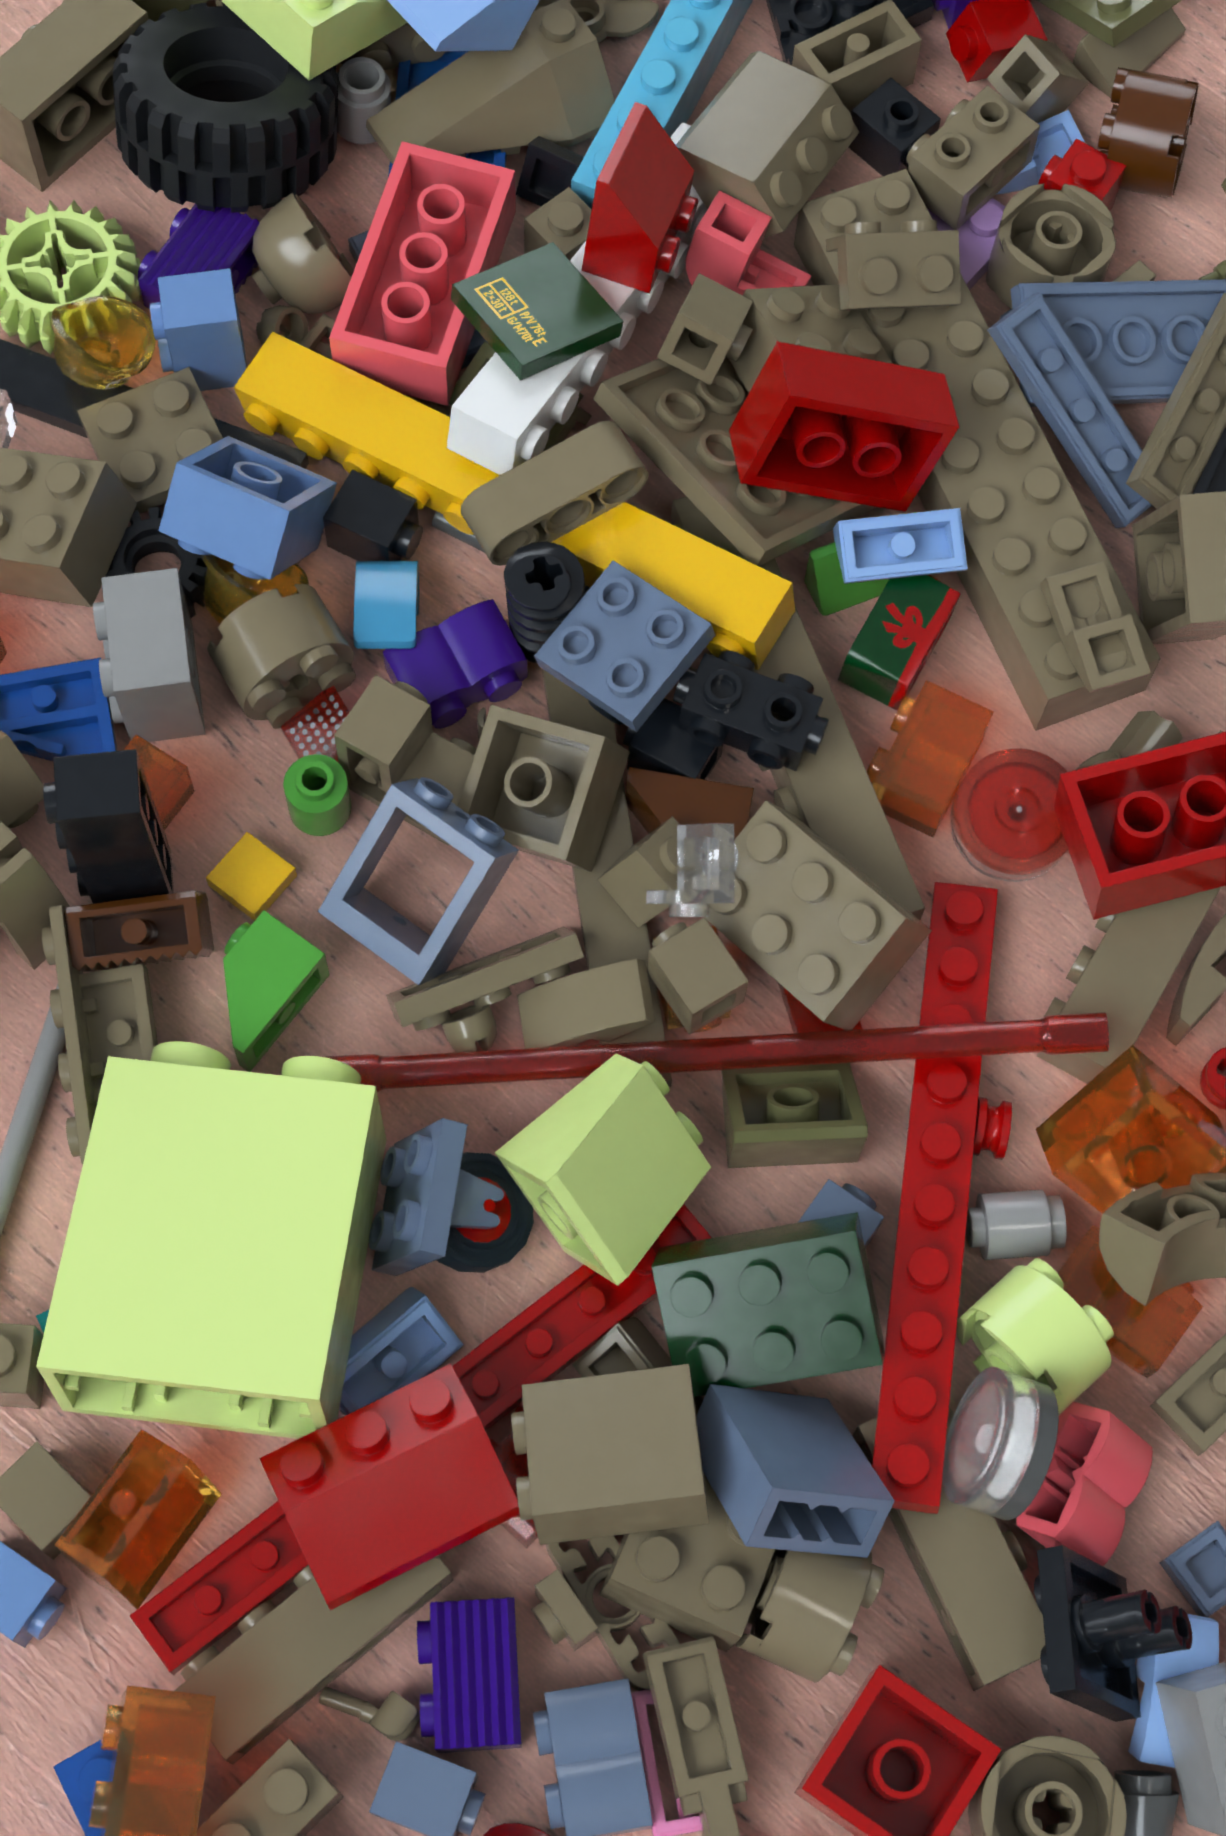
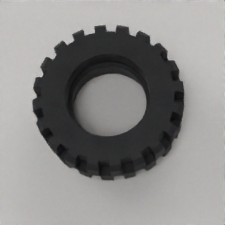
[113,3,338,213]

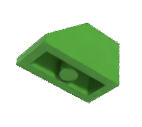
[223,910,330,1072]

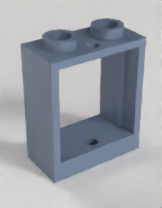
[318,777,519,985]

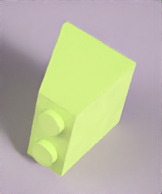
[495,1053,711,1286]

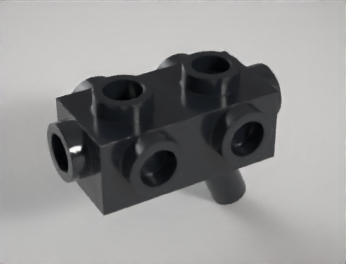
[673,651,829,771]

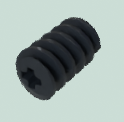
[504,541,585,664]

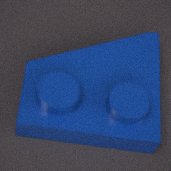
[0,657,118,762]

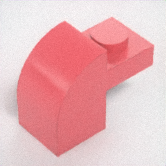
[686,190,812,296]

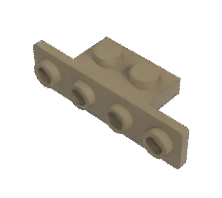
[42,905,158,1164]

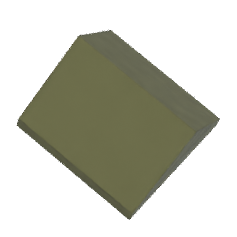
[721,1063,868,1168]

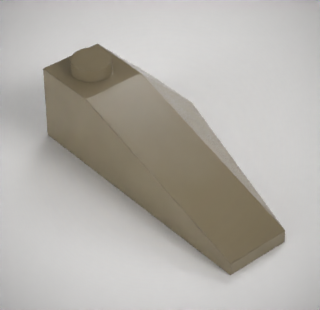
[366,0,615,164]

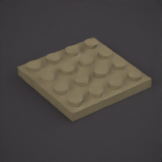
[593,357,878,566]

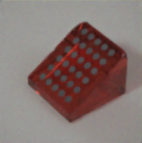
[281,686,349,763]

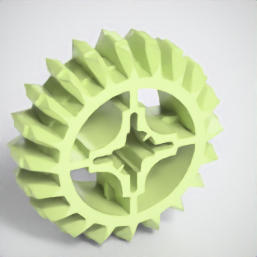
[0,200,141,355]

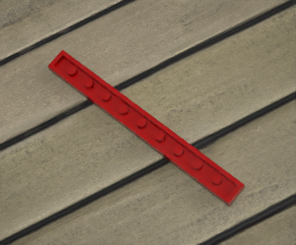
[872,882,998,1514]
[130,1204,712,1675]

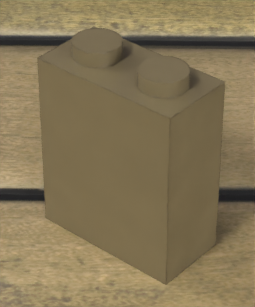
[511,1364,709,1545]

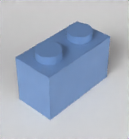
[150,268,247,391]

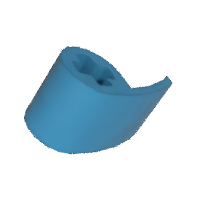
[353,561,420,649]

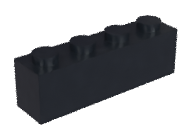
[43,749,174,904]

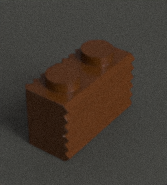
[65,890,214,972]

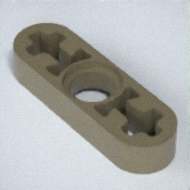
[546,1536,680,1691]

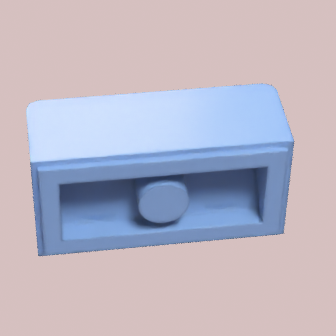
[833,508,968,584]
[339,1287,464,1416]

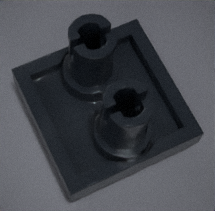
[1034,1545,1193,1722]

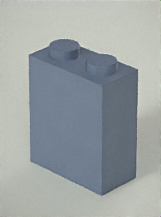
[696,1384,895,1558]

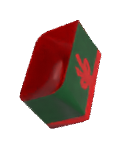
[838,575,961,711]

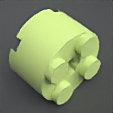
[956,1258,1114,1415]

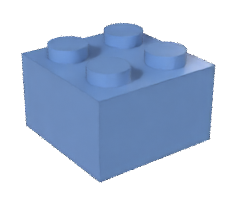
[158,436,337,580]

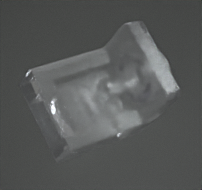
[646,823,739,917]

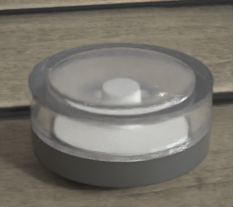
[942,1367,1059,1520]

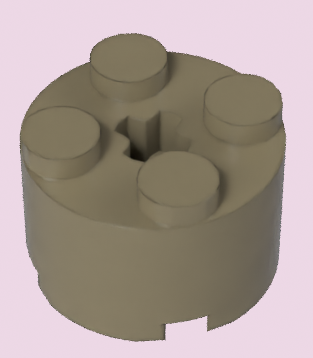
[986,183,1116,309]
[207,584,356,729]
[736,1549,884,1683]
[968,1736,1127,1836]

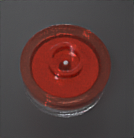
[950,748,1068,882]

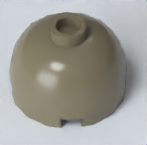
[252,192,354,314]

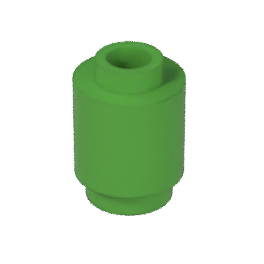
[283,754,351,836]

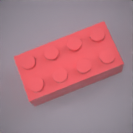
[329,141,516,406]

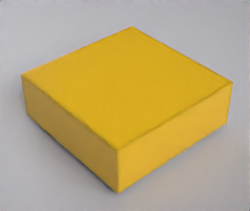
[206,832,297,921]

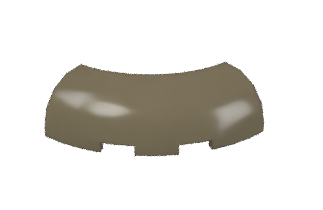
[1099,1173,1226,1307]

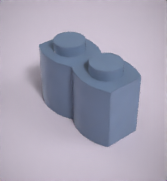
[533,1678,653,1836]

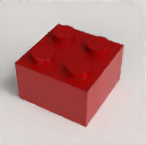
[794,1665,1001,1836]

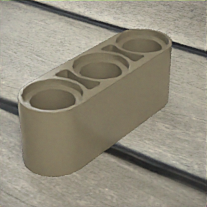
[461,421,649,566]

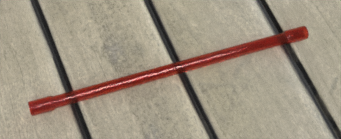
[326,1012,1109,1092]

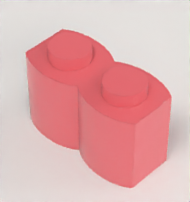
[1016,1402,1153,1566]

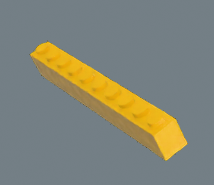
[234,331,795,670]

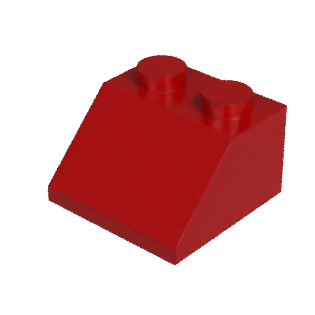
[581,102,698,294]

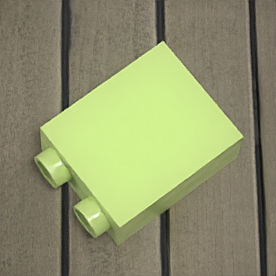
[36,1041,386,1439]

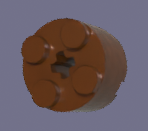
[1098,67,1199,198]

